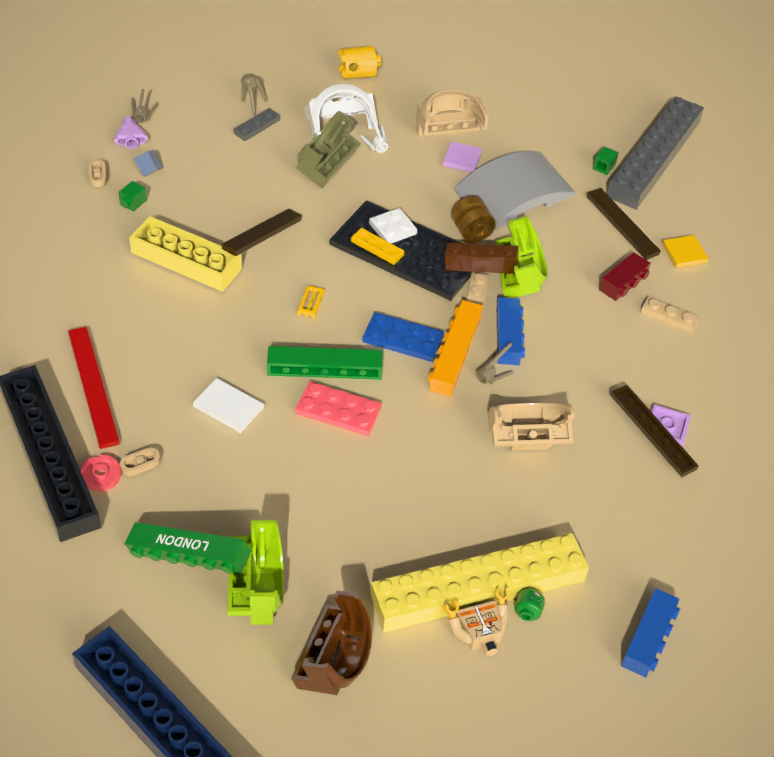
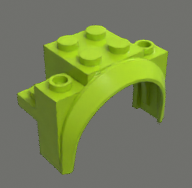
[228,520,284,625]

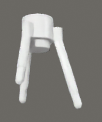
[360,115,389,153]

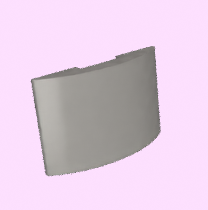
[454,151,576,230]

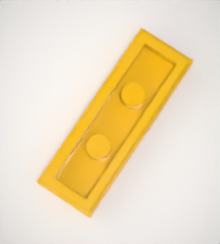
[351,228,404,265]

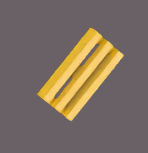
[297,285,325,319]

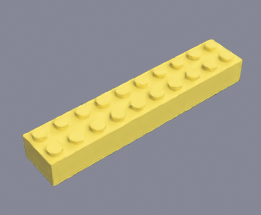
[370,533,589,633]

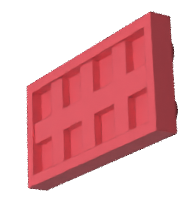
[295,381,382,436]

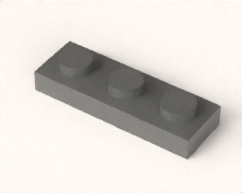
[234,108,280,141]

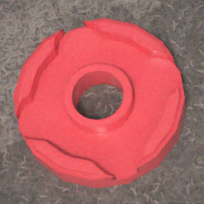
[80,455,121,492]

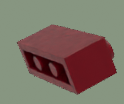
[599,252,651,301]

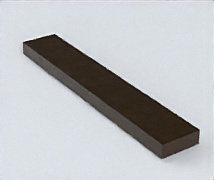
[587,188,661,260]
[222,209,302,256]
[610,385,699,477]

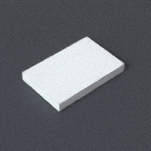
[193,378,264,433]

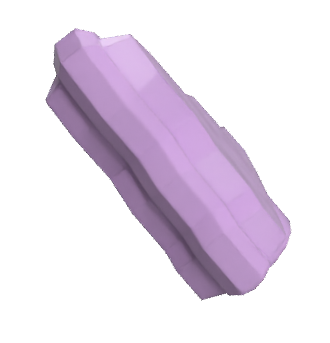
[114,116,148,149]

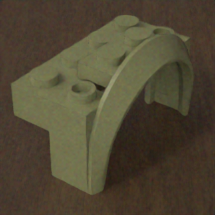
[296,111,360,189]

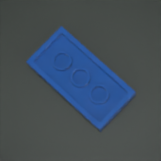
[362,312,444,362]

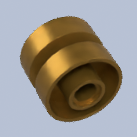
[451,196,496,243]

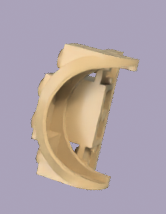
[488,403,575,451]

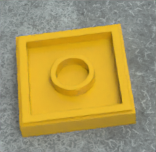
[662,235,709,268]

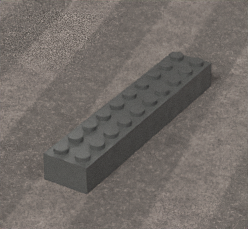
[607,96,704,210]

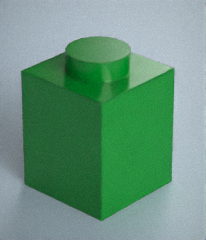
[593,146,619,175]
[119,181,147,212]

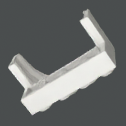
[304,84,378,137]

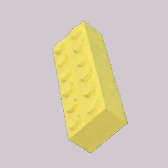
[129,216,242,292]

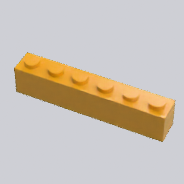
[428,300,483,396]

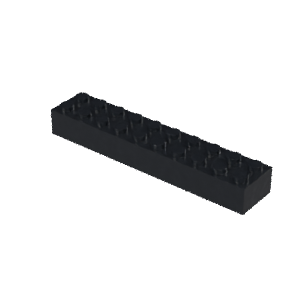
[0,365,101,542]

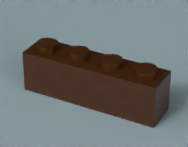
[445,243,519,274]

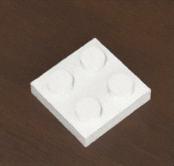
[369,208,417,243]

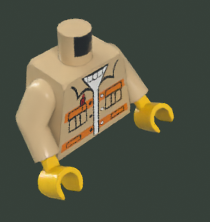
[443,588,509,656]

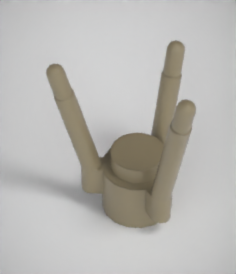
[241,73,268,116]
[131,89,159,123]
[476,342,513,384]

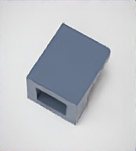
[134,150,163,176]

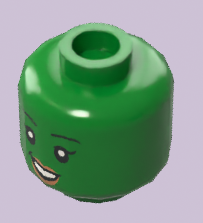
[514,588,545,621]

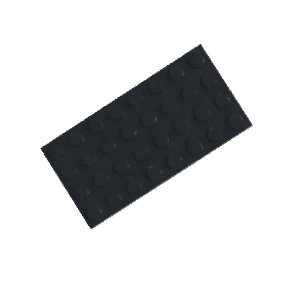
[329,201,473,301]

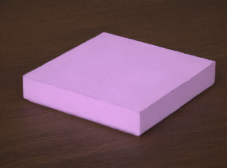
[443,142,482,172]
[644,404,691,447]

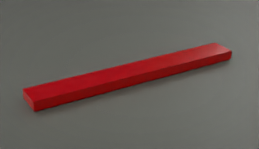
[68,327,120,449]

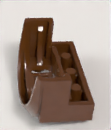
[291,591,372,695]

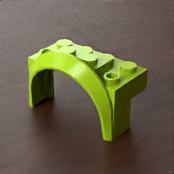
[496,216,548,298]

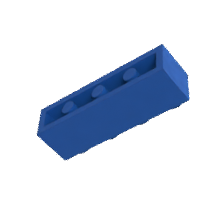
[496,297,525,365]
[621,588,681,678]

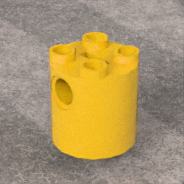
[338,45,381,80]

